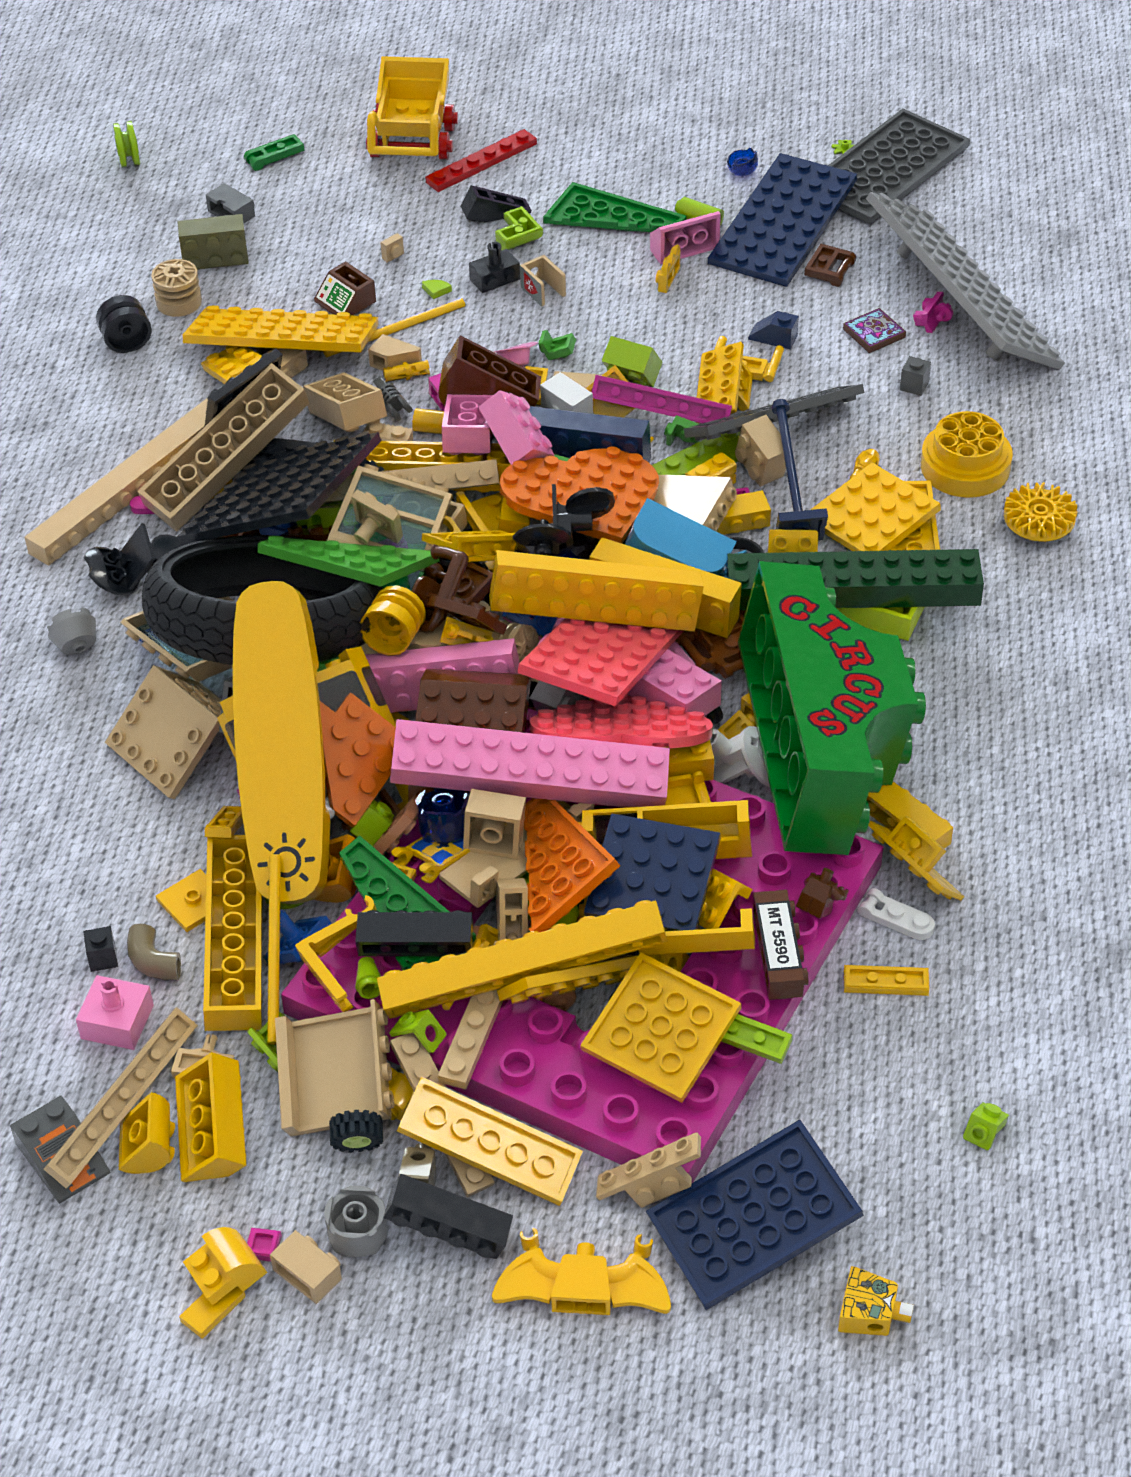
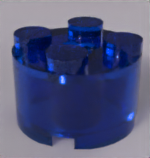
[416,787,470,843]

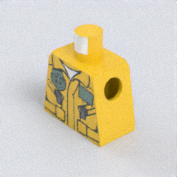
[838,1266,914,1336]

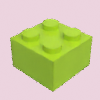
[602,336,663,387]

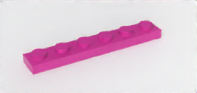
[592,375,732,423]

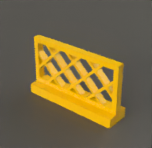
[421,530,516,562]

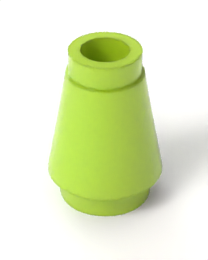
[355,957,381,999]

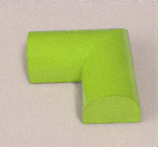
[495,206,543,250]

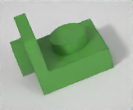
[664,415,699,446]

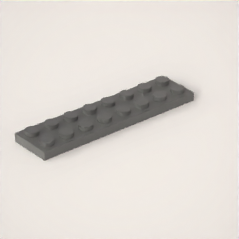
[684,384,865,441]

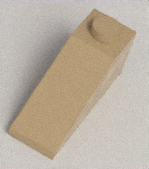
[496,878,528,941]

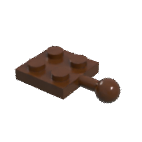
[424,562,493,606]

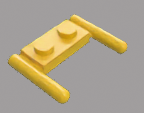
[714,336,784,382]

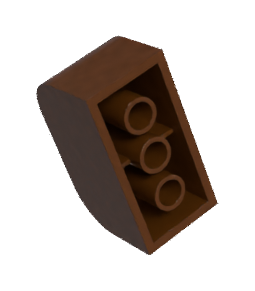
[438,335,541,407]

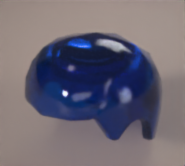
[727,147,758,177]

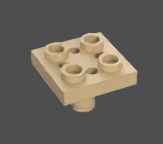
[351,490,403,545]

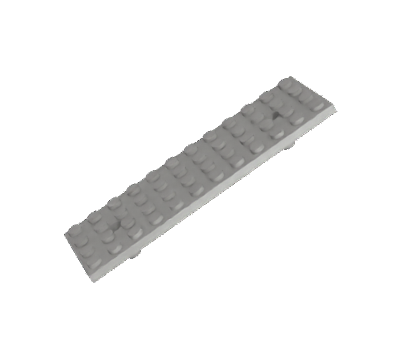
[866,192,1065,370]

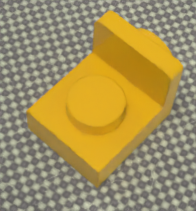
[718,710,757,739]

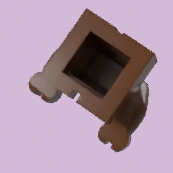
[796,868,849,919]

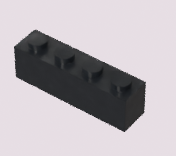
[355,910,473,957]
[383,1173,513,1259]

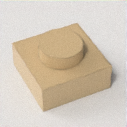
[380,233,404,263]

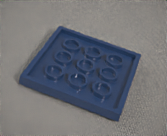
[584,813,721,932]

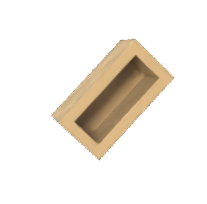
[270,1230,342,1304]

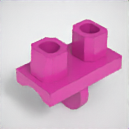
[913,292,954,333]

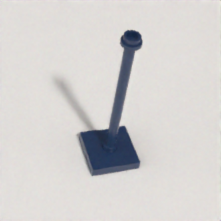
[771,399,828,541]

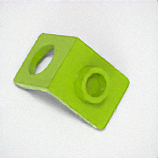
[389,1009,446,1053]

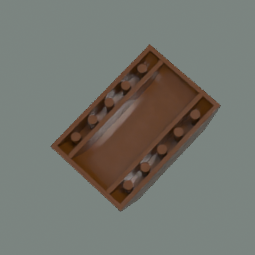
[408,669,531,818]

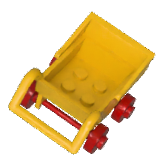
[366,56,458,160]

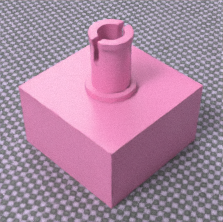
[76,975,154,1050]

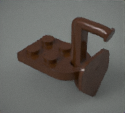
[412,544,507,635]

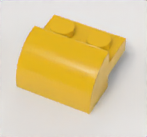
[183,1227,268,1305]

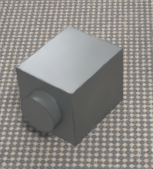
[900,356,931,396]

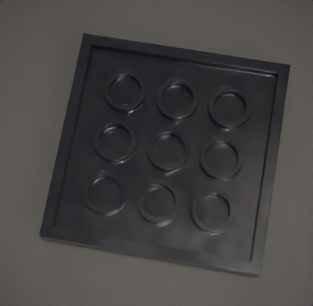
[204,349,283,427]

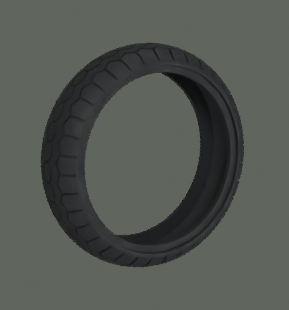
[142,535,383,665]

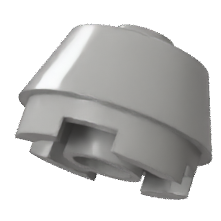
[47,608,96,655]

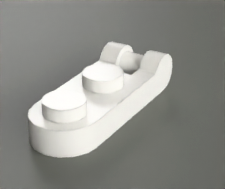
[857,888,935,940]

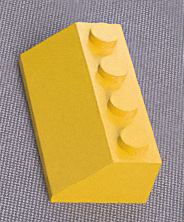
[175,1052,246,1182]

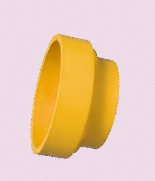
[920,411,1013,498]

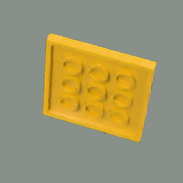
[810,463,941,551]
[580,952,742,1103]

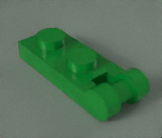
[244,134,305,171]

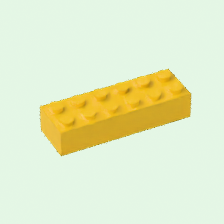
[589,537,742,638]

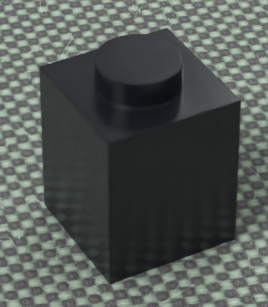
[83,926,119,972]

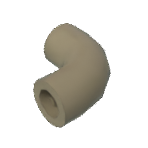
[127,924,181,980]

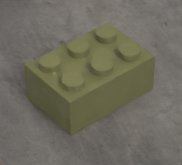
[177,214,249,270]

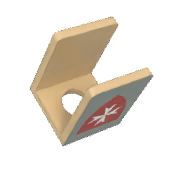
[520,255,566,306]

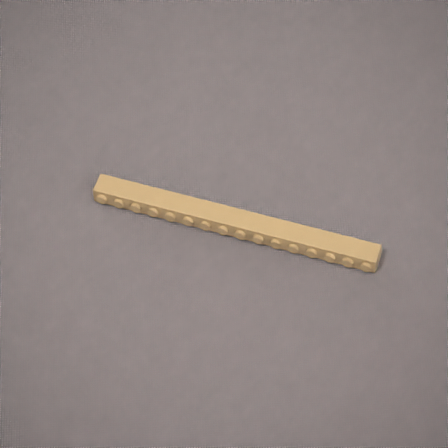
[24,348,308,566]

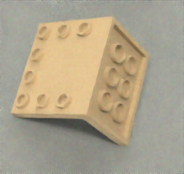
[104,665,233,799]

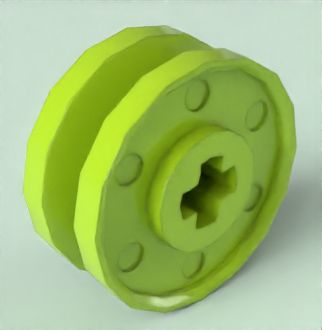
[113,120,140,167]

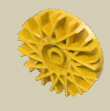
[1003,482,1078,542]

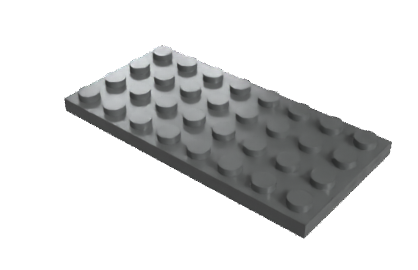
[828,108,970,224]

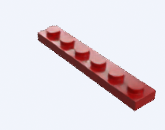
[425,129,537,192]

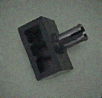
[469,242,520,293]

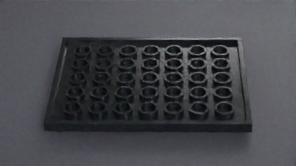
[177,431,382,546]

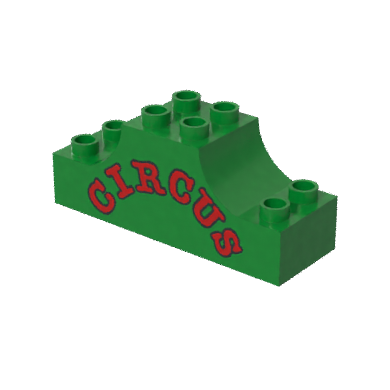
[738,561,926,855]

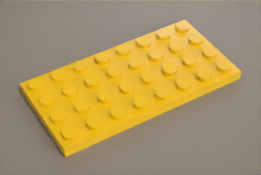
[182,305,379,353]

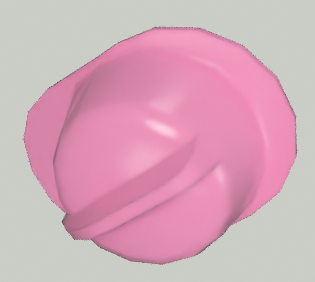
[494,342,538,367]

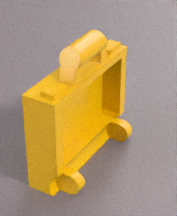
[665,771,711,805]

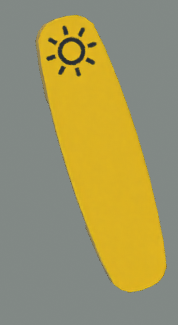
[233,581,330,904]

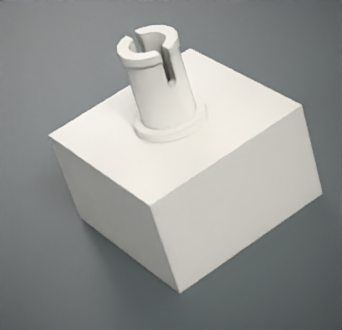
[540,372,593,414]

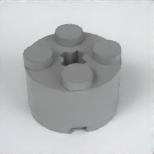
[324,1186,388,1257]

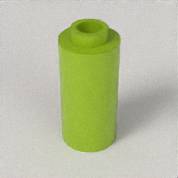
[675,197,724,226]

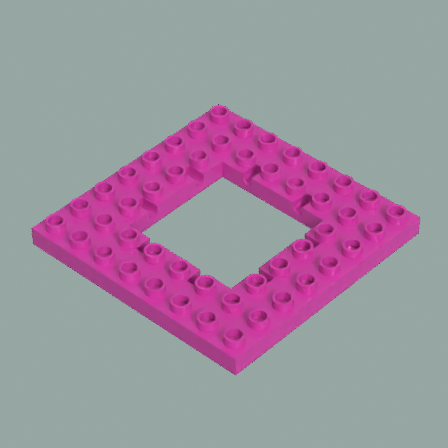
[281,708,884,1183]

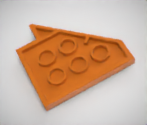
[319,692,396,827]

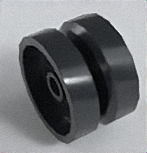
[96,295,152,353]

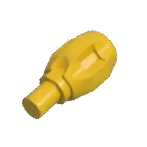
[850,448,880,479]

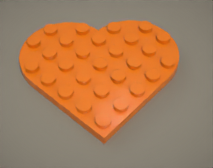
[499,447,659,544]

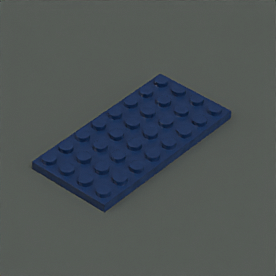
[708,153,857,287]

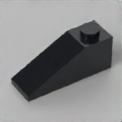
[460,185,532,223]

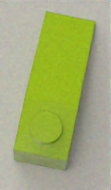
[350,800,394,846]

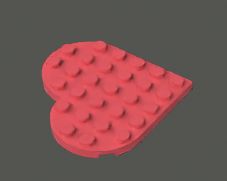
[530,693,713,748]

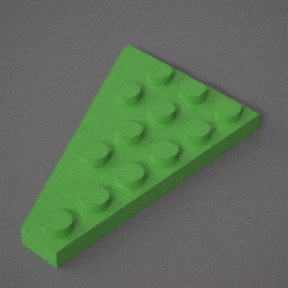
[258,536,439,586]

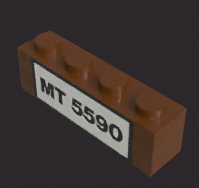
[753,890,809,1000]

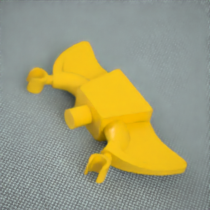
[492,1228,671,1315]

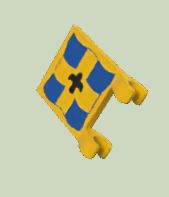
[391,822,470,883]

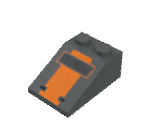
[10,1095,111,1204]

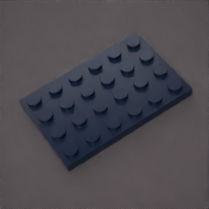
[646,1119,864,1310]

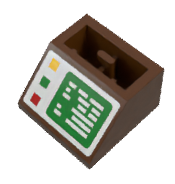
[314,261,376,315]

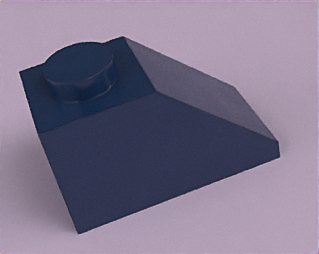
[748,311,799,350]

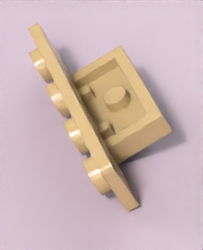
[596,1132,701,1208]

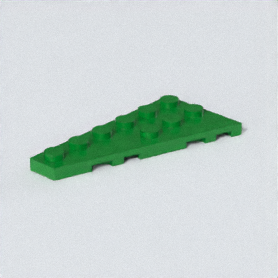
[543,182,686,232]

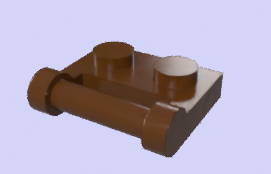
[804,243,857,287]

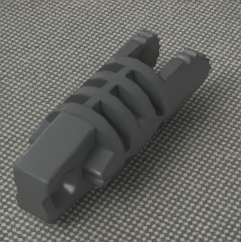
[373,376,413,421]

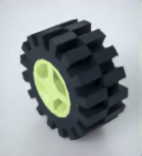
[329,1109,383,1153]

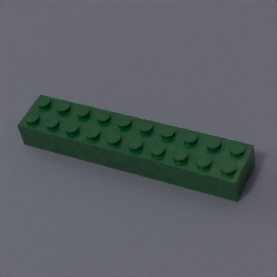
[727,549,984,610]

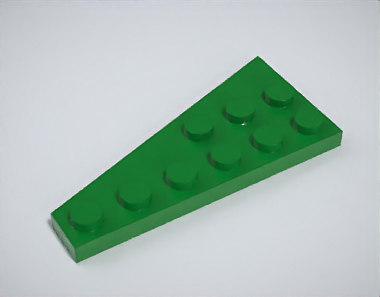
[339,835,476,971]

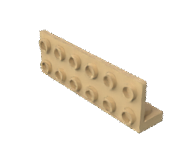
[439,800,595,908]

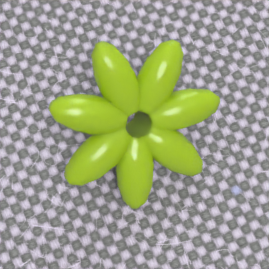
[831,140,854,154]

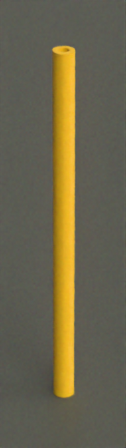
[323,298,465,358]
[267,854,281,1045]

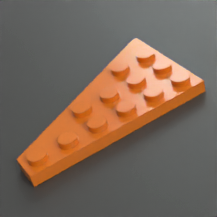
[524,798,620,933]

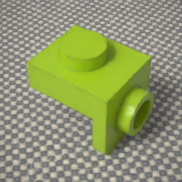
[963,1102,1009,1150]

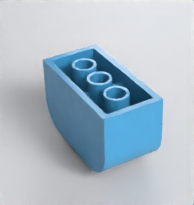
[625,498,737,576]

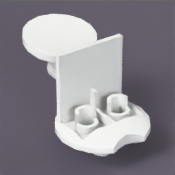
[710,726,770,787]

